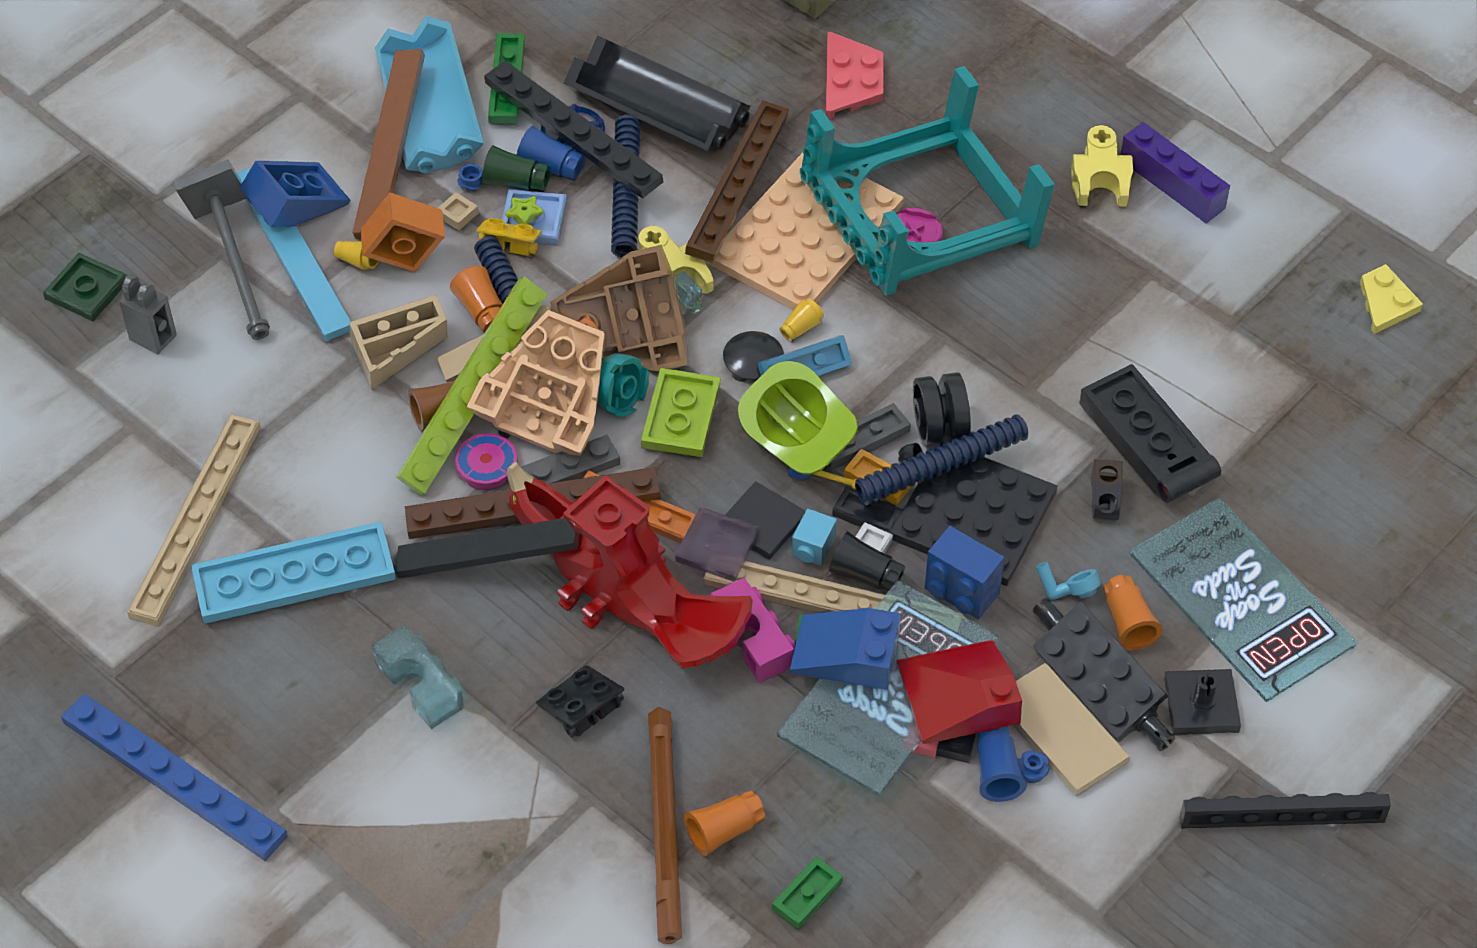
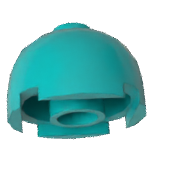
[597,353,649,417]

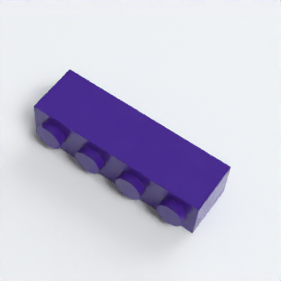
[1120,122,1231,224]

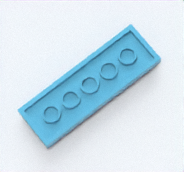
[191,522,396,624]

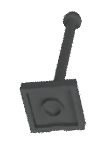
[173,159,270,340]

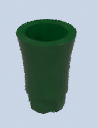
[482,145,551,192]

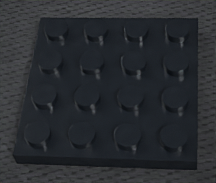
[890,441,1058,586]

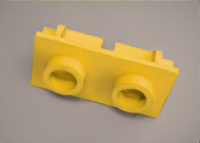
[476,218,542,257]

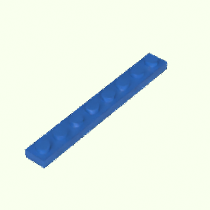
[61,694,288,861]

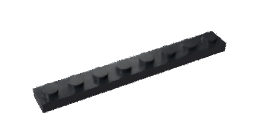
[484,61,664,199]

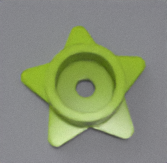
[505,196,544,224]

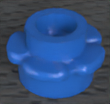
[457,164,484,191]
[1018,750,1049,783]

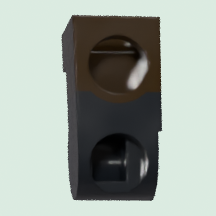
[1091,459,1123,520]

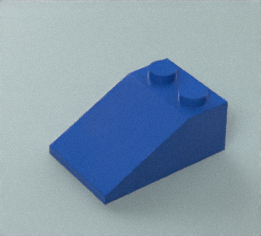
[239,161,351,227]
[790,608,901,690]

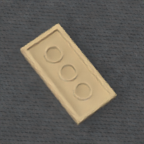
[1014,663,1130,796]

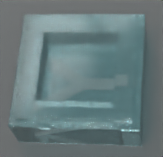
[675,271,702,314]

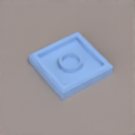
[502,189,567,245]

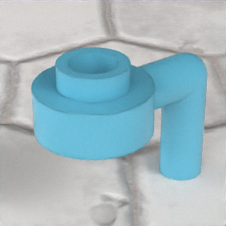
[1036,562,1101,600]

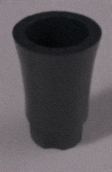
[829,531,905,593]

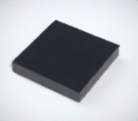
[718,481,806,560]

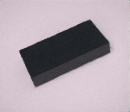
[832,486,903,533]

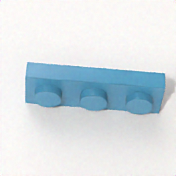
[757,335,852,376]

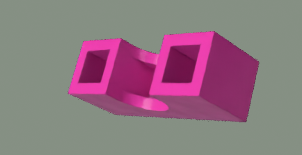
[711,577,795,683]

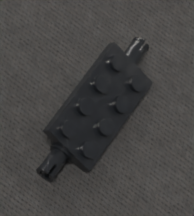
[1033,598,1175,751]

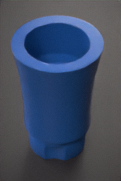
[517,126,585,181]
[977,726,1027,802]

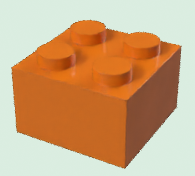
[361,192,445,272]

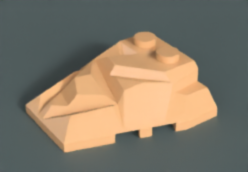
[467,310,605,456]

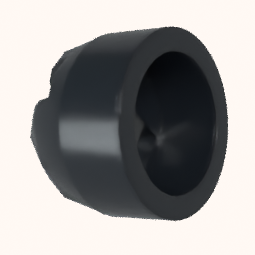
[898,443,923,462]

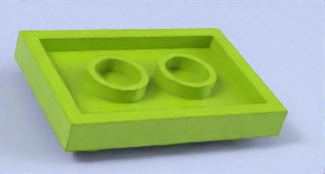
[641,368,721,457]

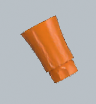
[450,265,503,333]
[1104,574,1163,651]
[684,791,766,856]

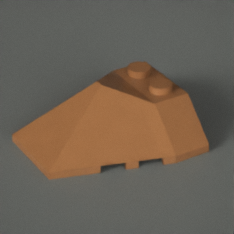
[550,245,689,371]

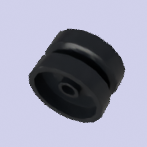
[913,372,971,446]

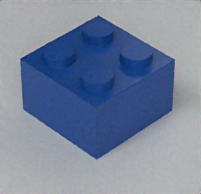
[924,526,1005,620]

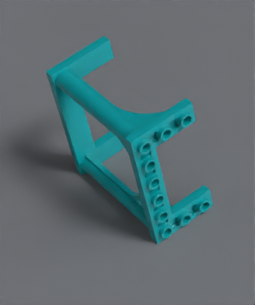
[800,66,1055,296]

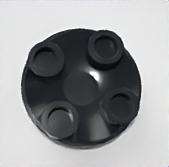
[723,331,784,382]

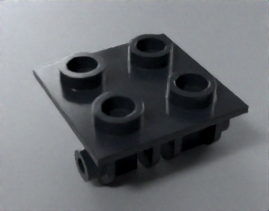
[536,665,625,738]

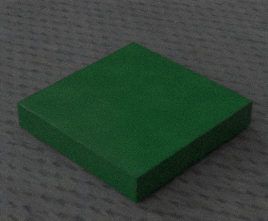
[43,253,127,321]

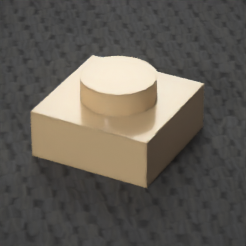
[438,192,479,231]

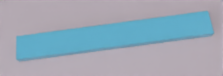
[237,168,351,342]

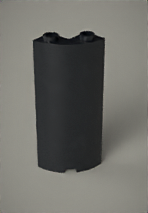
[564,35,751,152]

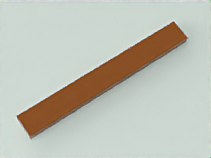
[352,49,425,239]

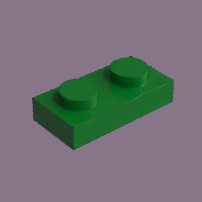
[772,856,843,930]

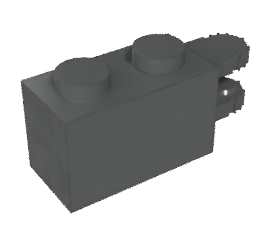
[119,274,177,355]

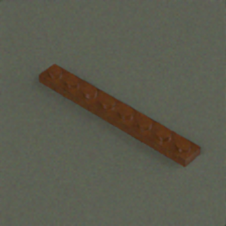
[685,100,789,263]
[404,467,661,539]

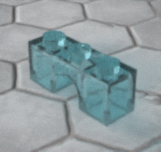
[372,625,465,730]

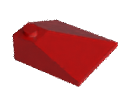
[896,640,1022,744]

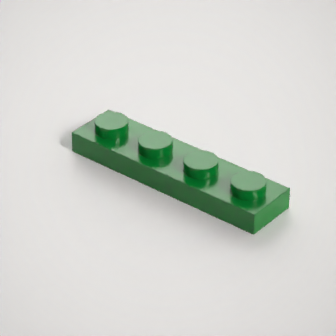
[488,33,525,124]

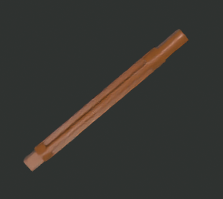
[648,707,682,944]

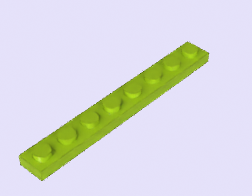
[396,276,548,495]

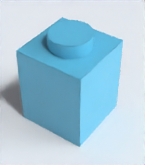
[792,508,837,566]

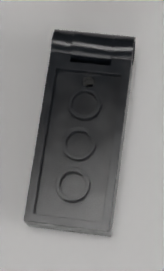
[1079,364,1221,503]

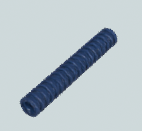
[611,115,640,258]
[474,236,518,304]
[855,414,1029,505]

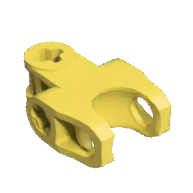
[1071,125,1133,206]
[639,226,714,298]

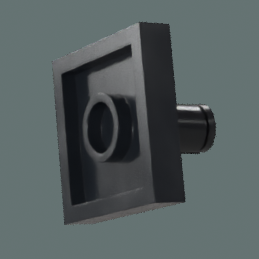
[1164,669,1241,735]

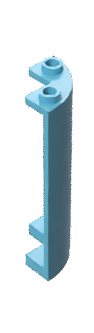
[375,16,484,173]

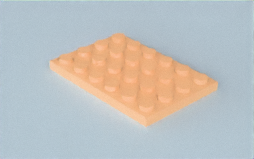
[707,152,904,310]

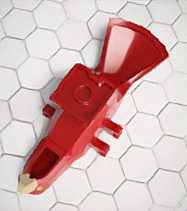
[507,462,753,669]

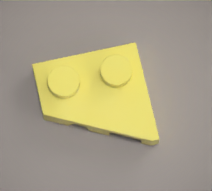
[1360,264,1423,334]

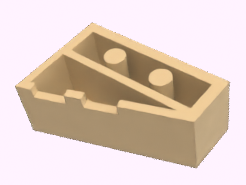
[349,295,448,390]

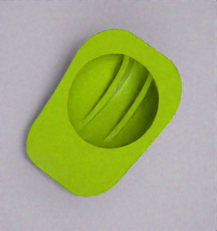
[738,361,858,475]

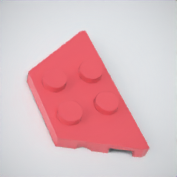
[826,32,883,119]

